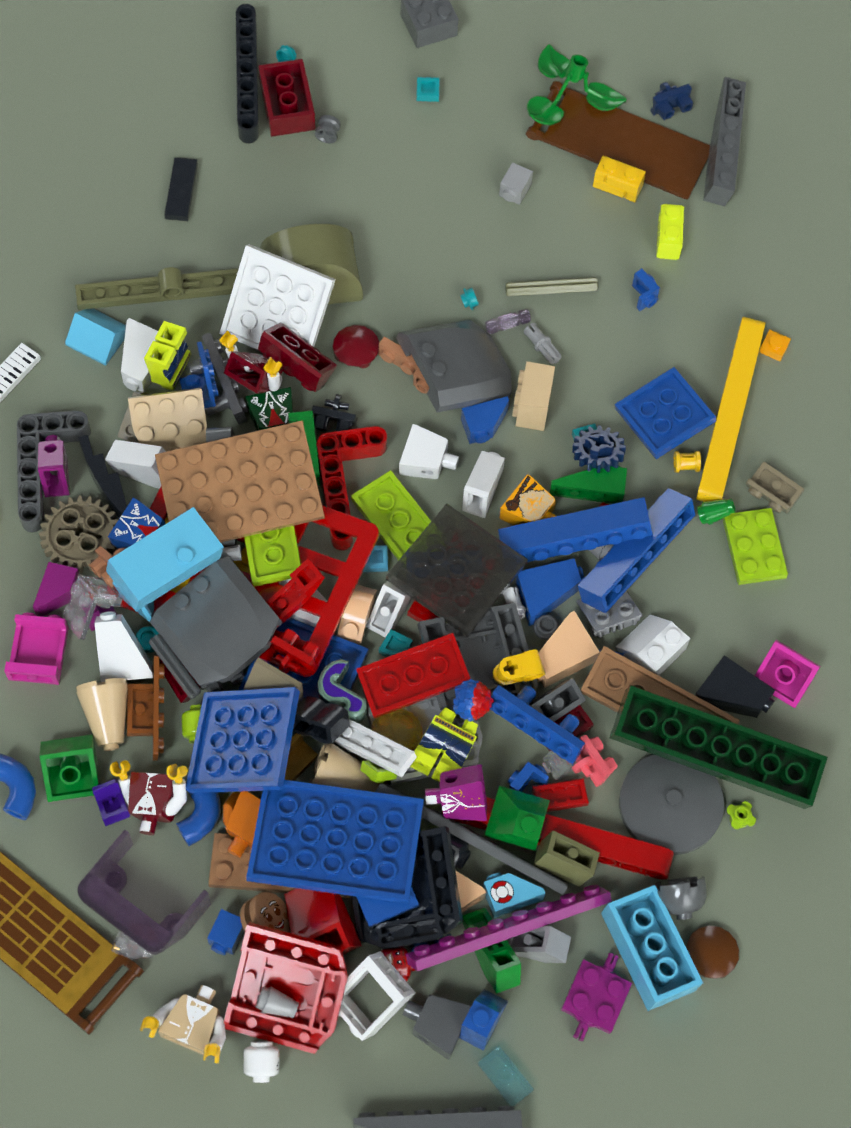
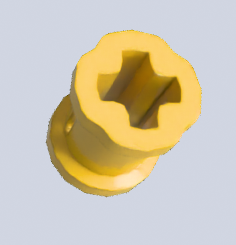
[673,451,701,473]

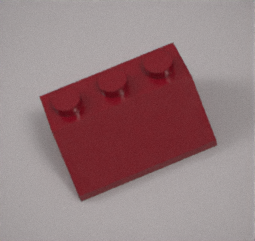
[258,322,338,392]

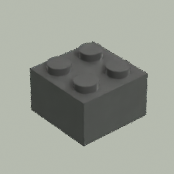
[401,0,458,48]

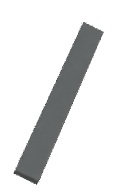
[376,782,568,895]

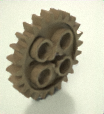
[39,495,118,573]

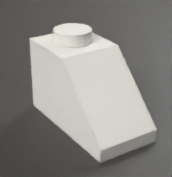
[366,576,415,638]

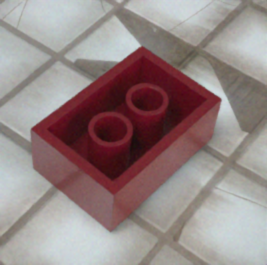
[258,59,316,137]

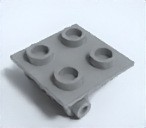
[576,591,642,638]

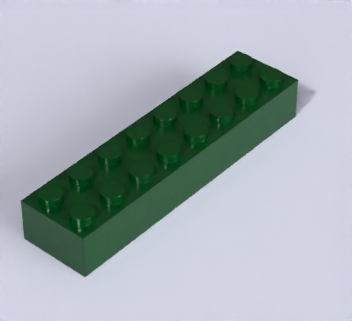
[609,686,828,809]

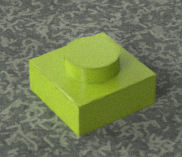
[360,760,397,783]

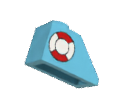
[483,873,545,918]

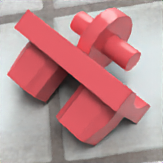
[572,735,618,787]

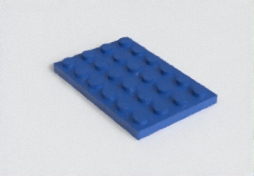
[246,780,424,904]

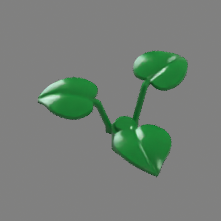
[526,44,627,125]

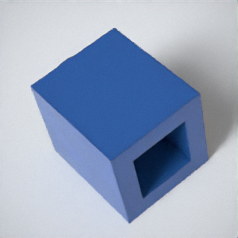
[207,909,245,955]

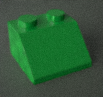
[39,734,100,802]

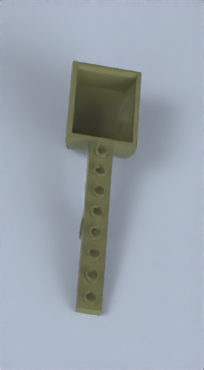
[75,224,363,310]

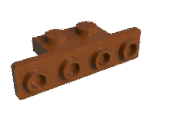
[127,655,164,761]

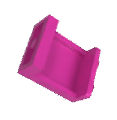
[4,612,69,685]

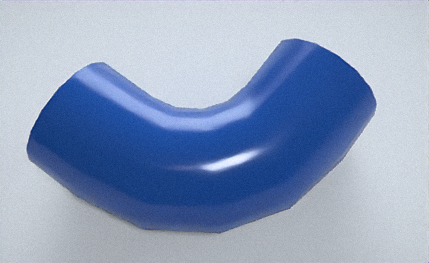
[0,753,36,820]
[176,792,221,847]

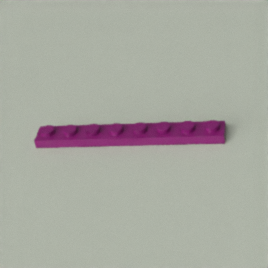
[406,885,612,971]

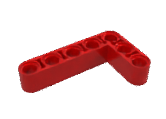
[317,426,387,551]

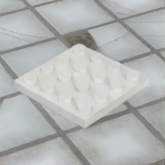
[219,244,336,350]

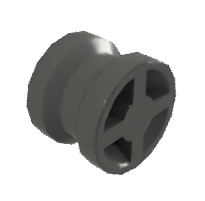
[315,115,341,144]

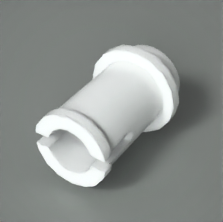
[503,587,526,619]

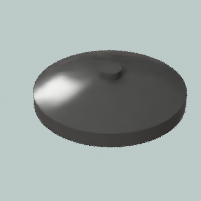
[619,754,724,855]

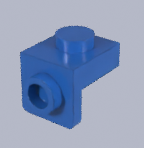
[632,268,660,311]
[508,762,549,792]

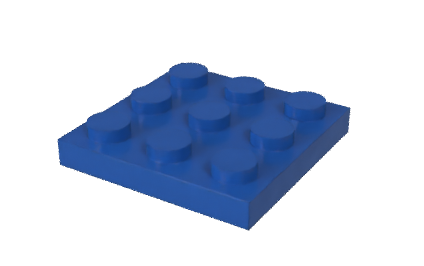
[615,367,716,459]

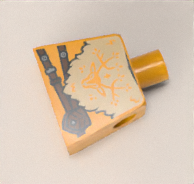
[499,474,556,526]

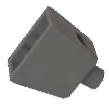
[403,995,471,1059]

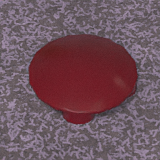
[333,325,379,369]

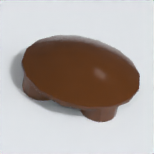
[686,925,739,979]

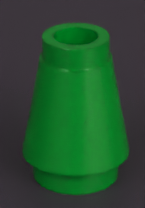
[697,498,736,525]

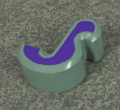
[318,659,367,723]

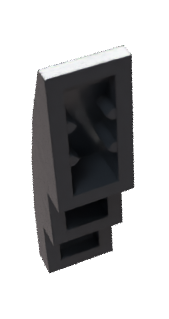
[78,435,127,518]

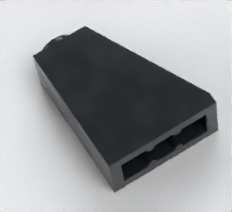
[695,655,775,718]

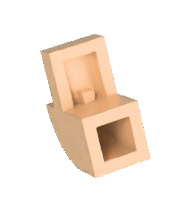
[337,585,377,645]

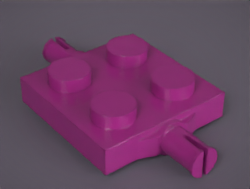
[560,953,632,1042]

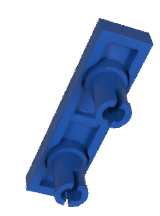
[490,685,585,765]

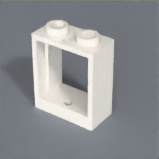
[339,951,416,1041]

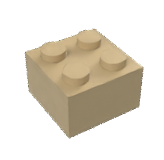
[512,361,555,431]

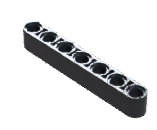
[236,4,259,144]

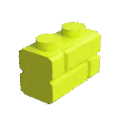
[656,204,684,260]

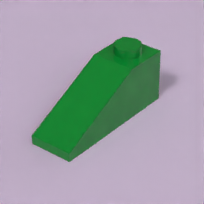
[550,465,627,504]
[462,908,521,994]

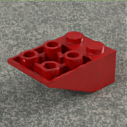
[284,888,362,955]

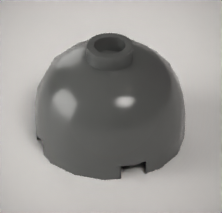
[653,876,707,920]

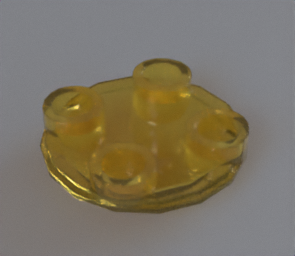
[372,708,423,751]

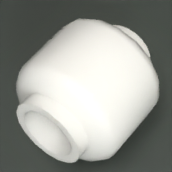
[243,1041,280,1083]

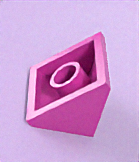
[755,640,820,708]

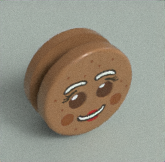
[240,892,290,933]

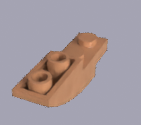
[379,337,429,394]

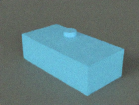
[106,507,224,612]
[601,885,703,1011]

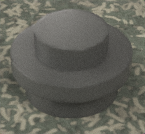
[534,615,559,640]

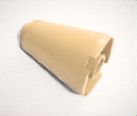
[76,678,128,751]
[309,743,381,792]

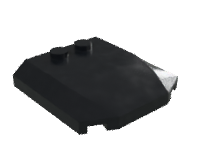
[352,826,463,949]

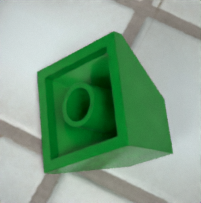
[485,786,550,851]

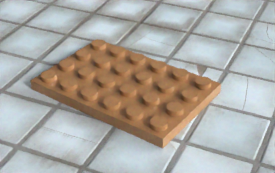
[155,421,325,542]

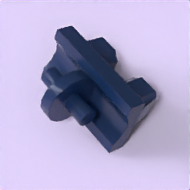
[650,82,693,120]

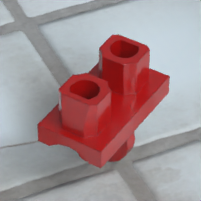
[271,629,320,674]

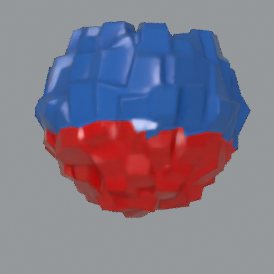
[453,679,494,722]

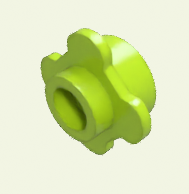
[726,801,756,830]

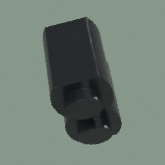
[293,696,350,744]

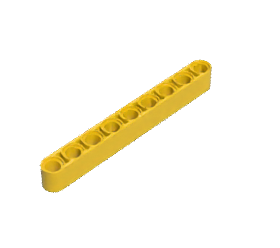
[696,317,766,502]

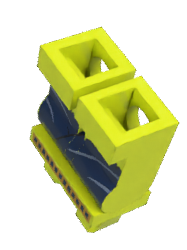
[144,321,191,390]
[410,708,478,782]

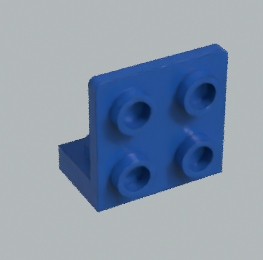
[179,342,219,409]

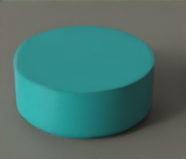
[136,626,160,653]

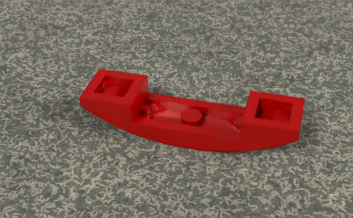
[266,558,325,627]

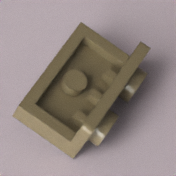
[746,462,804,514]

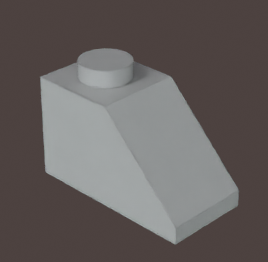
[507,926,571,963]

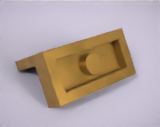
[284,733,318,781]

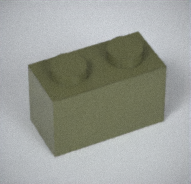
[533,831,599,887]

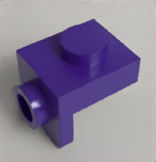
[92,779,130,826]

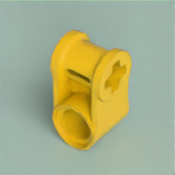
[492,649,545,686]

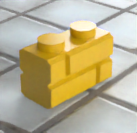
[593,156,646,202]

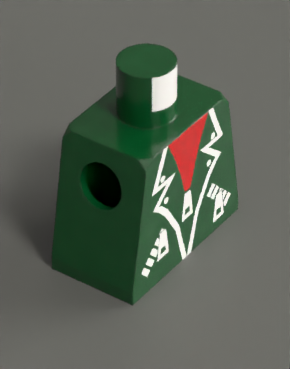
[246,387,293,431]

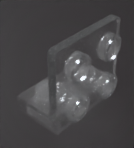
[63,574,123,640]

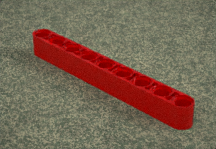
[441,797,674,880]

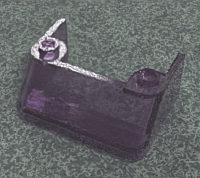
[77,830,211,954]

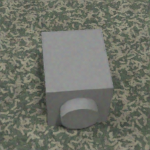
[499,163,533,205]

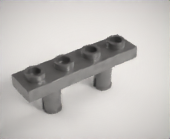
[187,332,248,425]

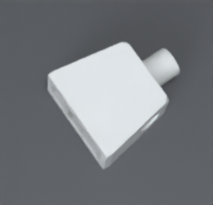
[399,424,459,479]

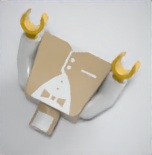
[140,985,226,1064]

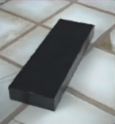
[164,157,198,221]

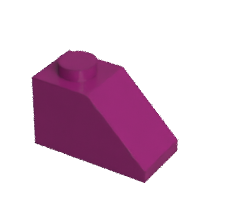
[33,562,83,617]

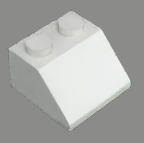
[615,614,690,676]

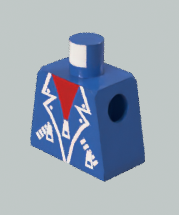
[108,498,166,548]

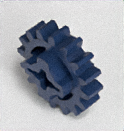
[572,425,626,473]

